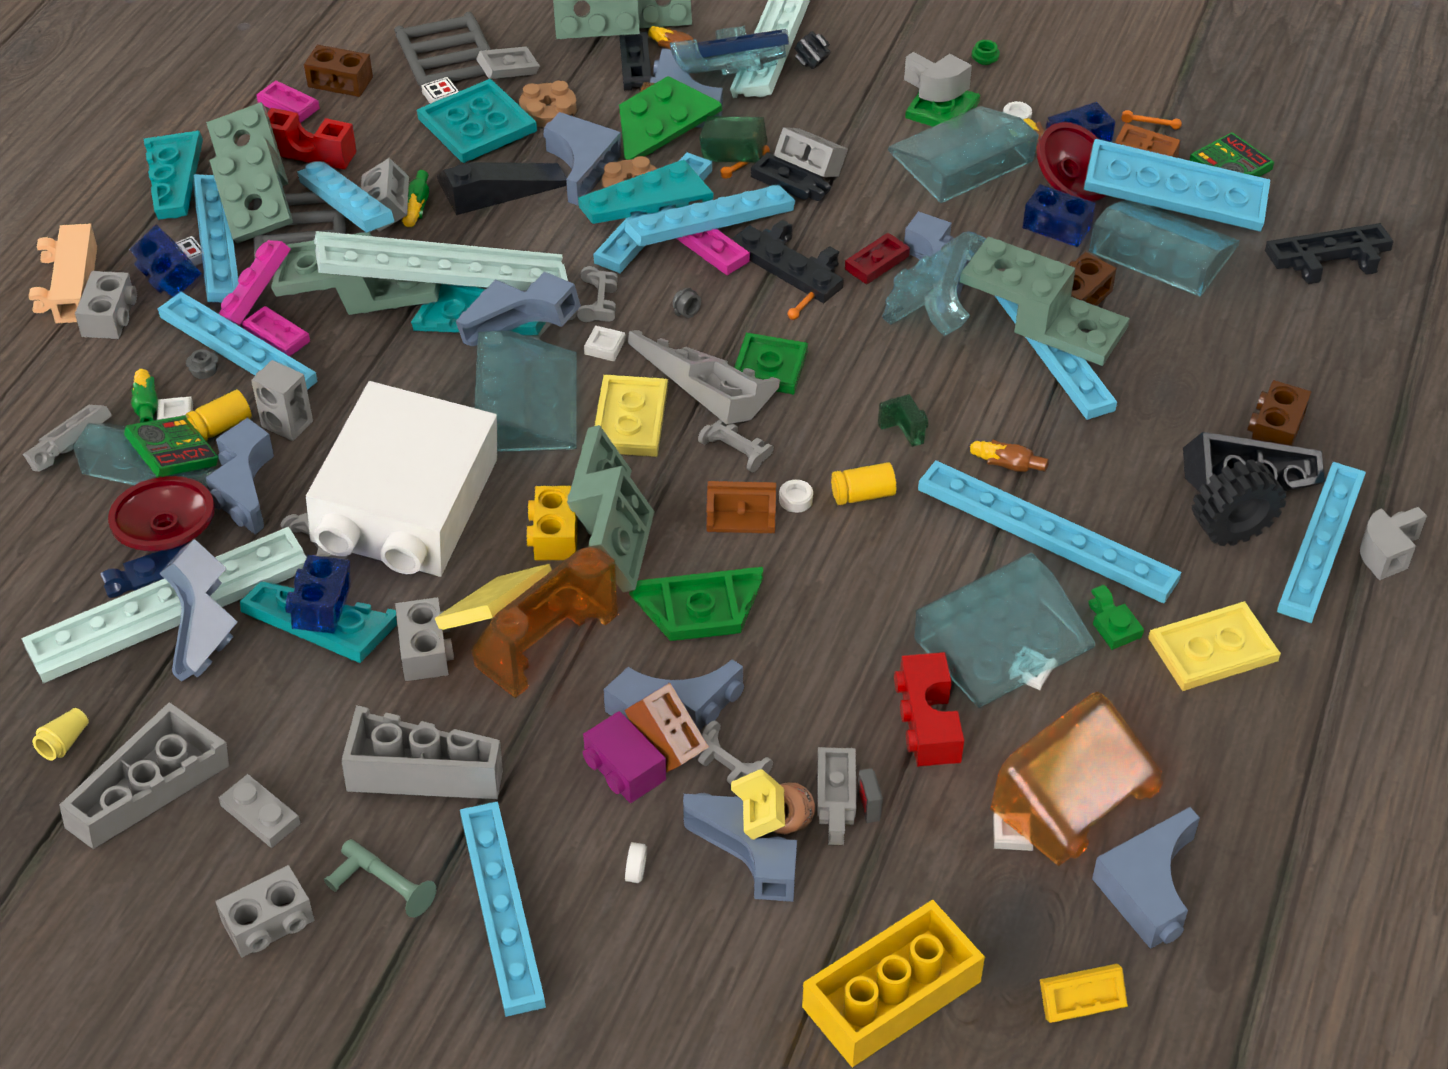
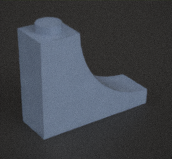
[543,112,621,206]
[1092,807,1200,949]

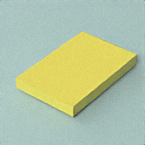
[594,375,668,457]
[435,564,554,630]
[1148,601,1281,691]

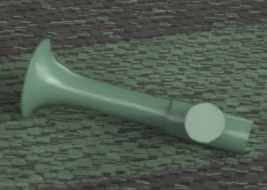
[324,839,437,918]

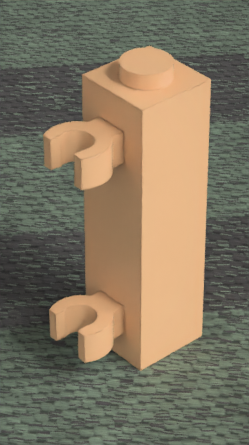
[29,224,97,323]

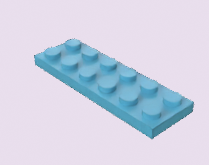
[1084,139,1270,231]

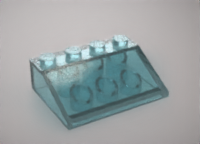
[888,106,1039,203]
[1089,200,1240,296]
[475,331,577,451]
[914,552,1095,708]

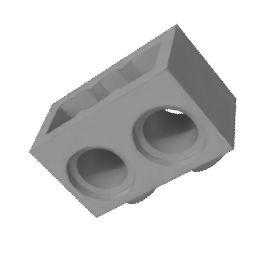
[774,127,848,177]
[361,158,409,232]
[75,271,137,339]
[251,360,313,441]
[395,597,454,681]
[215,865,315,957]

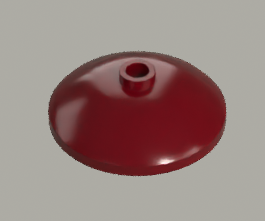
[1037,122,1106,204]
[108,476,215,552]

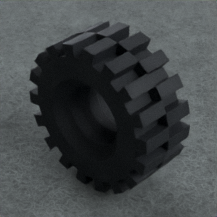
[1192,460,1286,546]

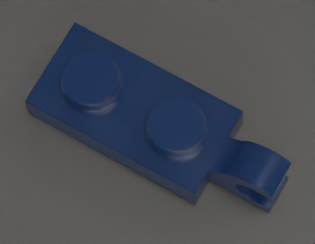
[101,541,191,598]

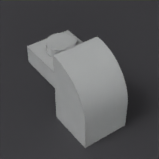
[904,52,972,102]
[1360,507,1427,580]

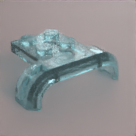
[670,26,786,75]
[882,231,986,336]

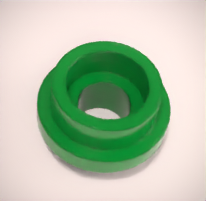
[971,40,1000,65]

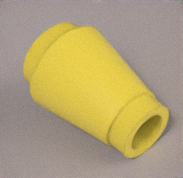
[32,708,89,760]

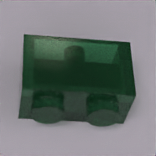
[699,116,768,163]

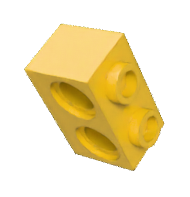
[527,486,578,560]

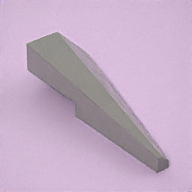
[628,330,780,424]

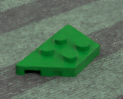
[619,76,723,160]
[629,567,763,641]

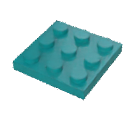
[417,79,537,163]

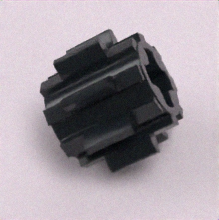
[794,31,831,69]

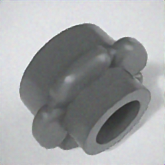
[673,287,701,318]
[186,349,218,379]

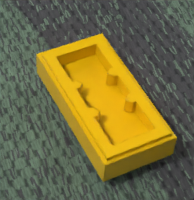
[1040,964,1128,1023]

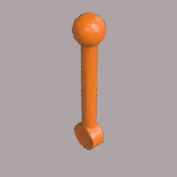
[1121,110,1182,130]
[720,145,770,179]
[787,292,815,320]

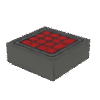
[857,768,883,823]

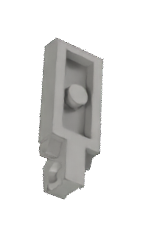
[23,404,112,472]
[817,747,856,845]

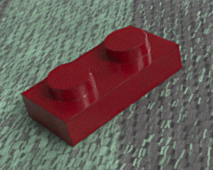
[845,233,910,285]

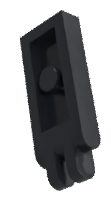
[751,152,831,201]

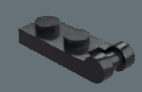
[619,32,651,91]

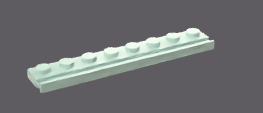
[730,0,810,98]
[314,231,568,291]
[22,527,310,683]

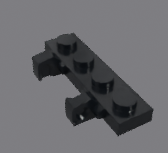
[731,220,844,304]
[1265,223,1394,284]

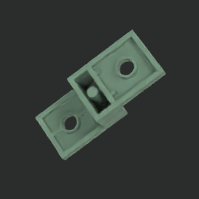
[553,0,692,39]
[206,102,293,243]
[271,231,441,315]
[960,236,1130,366]
[567,425,655,592]

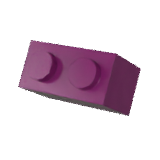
[583,711,666,804]

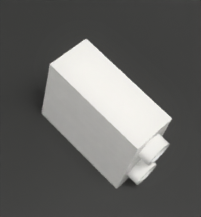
[306,381,497,577]

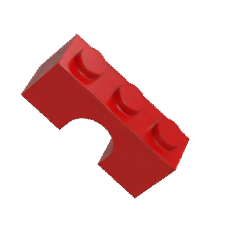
[267,108,357,170]
[894,652,964,767]

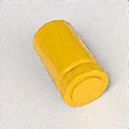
[185,389,252,441]
[831,462,896,505]

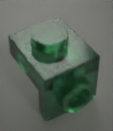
[878,394,928,447]

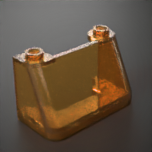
[472,547,618,698]
[990,691,1163,866]

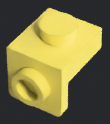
[731,769,785,840]

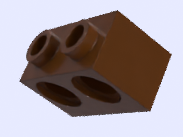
[304,44,373,97]
[1068,252,1117,306]
[1247,380,1312,446]

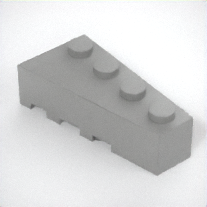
[59,702,229,849]
[342,705,503,799]

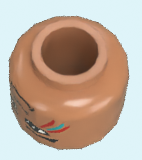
[773,782,815,834]

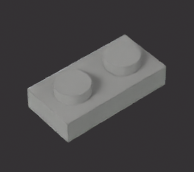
[476,46,540,79]
[218,774,300,848]

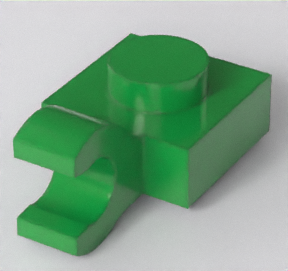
[1088,585,1144,650]

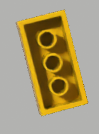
[802,900,985,1068]

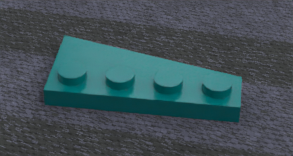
[144,130,203,220]
[578,160,713,224]
[411,284,546,335]
[240,581,397,663]

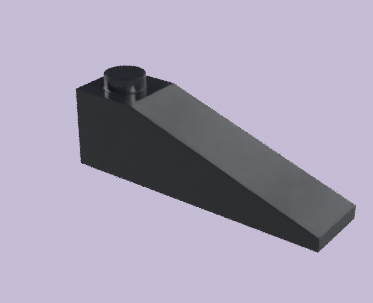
[437,162,567,215]
[1183,432,1325,493]

